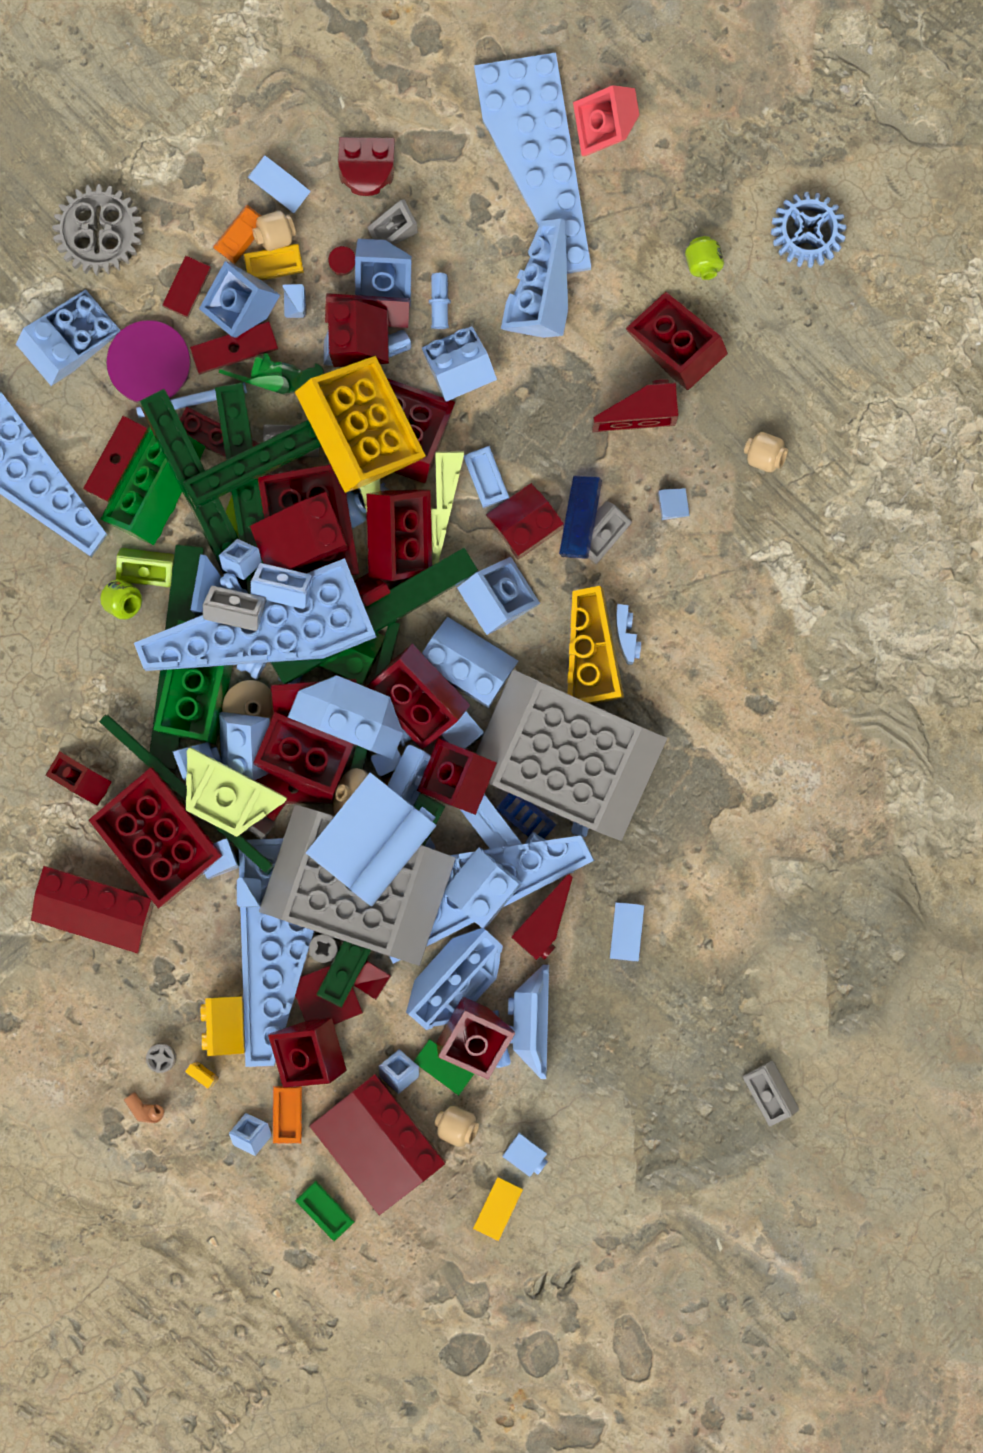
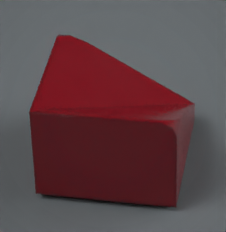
[354,961,391,1000]

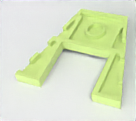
[360,451,464,565]

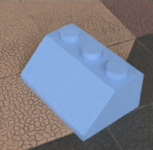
[422,617,519,708]

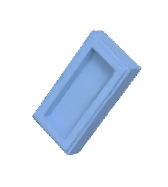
[463,446,509,508]

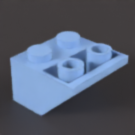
[422,326,497,402]

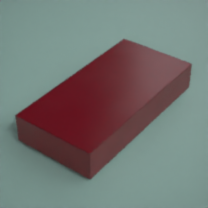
[162,255,211,318]
[354,573,391,607]

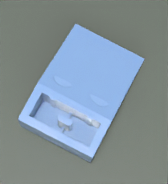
[16,289,121,386]

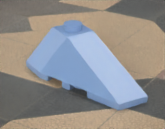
[501,219,568,338]

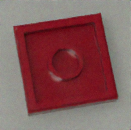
[295,965,363,1025]

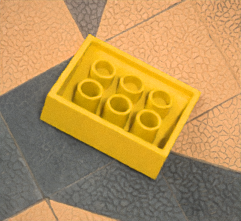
[295,356,425,493]

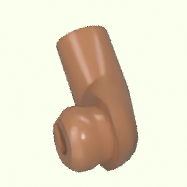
[124,1092,164,1123]

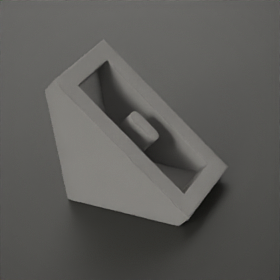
[367,199,418,245]

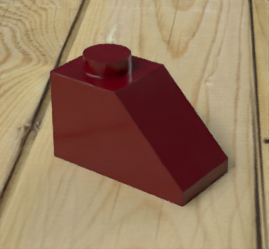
[45,751,112,806]

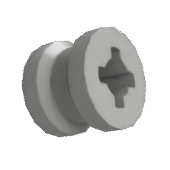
[309,935,338,963]
[146,1044,176,1073]

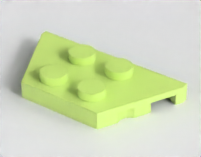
[186,747,287,837]

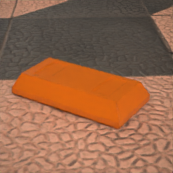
[213,205,262,265]
[273,1086,302,1143]

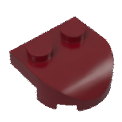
[338,137,395,196]

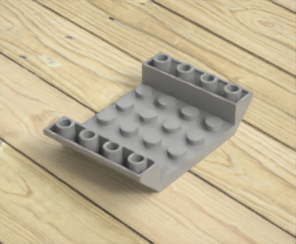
[475,669,667,841]
[259,805,456,966]

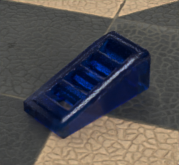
[496,793,557,839]

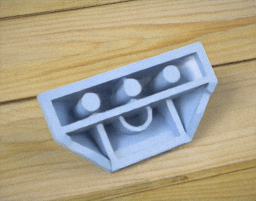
[288,676,403,759]
[406,928,503,1030]
[508,965,549,1079]

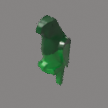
[219,353,325,396]

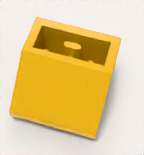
[200,996,245,1056]

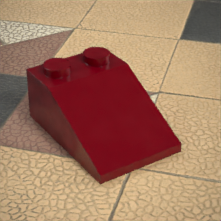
[626,292,728,391]
[592,379,678,433]
[250,492,349,570]
[253,712,354,803]
[511,874,573,960]

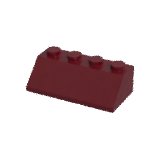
[31,866,154,954]

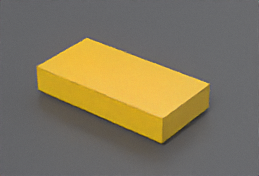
[244,244,304,280]
[185,1062,219,1089]
[473,1176,523,1241]

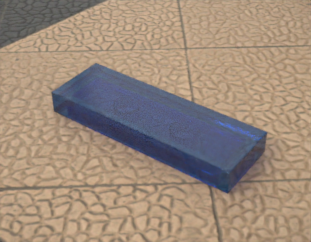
[559,476,602,559]

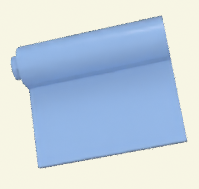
[306,773,437,907]

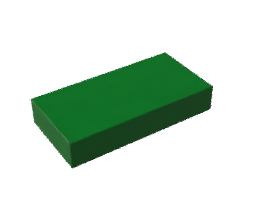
[413,1039,474,1096]
[295,1181,355,1242]

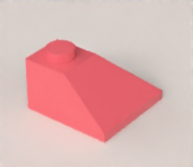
[573,85,639,156]

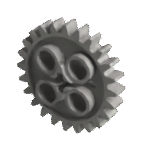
[52,184,144,276]

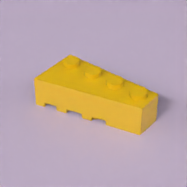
[567,586,624,705]

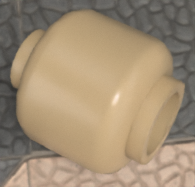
[252,211,296,251]
[744,432,788,473]
[435,1105,479,1147]

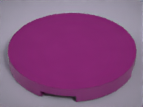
[106,320,191,403]

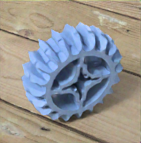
[771,192,846,268]

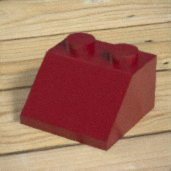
[328,300,389,367]
[486,483,564,560]
[417,738,497,815]
[436,996,515,1080]
[268,1018,347,1088]

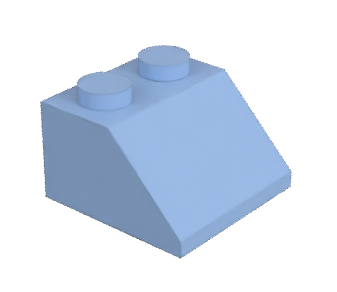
[457,557,540,635]
[219,712,270,780]
[444,847,523,928]

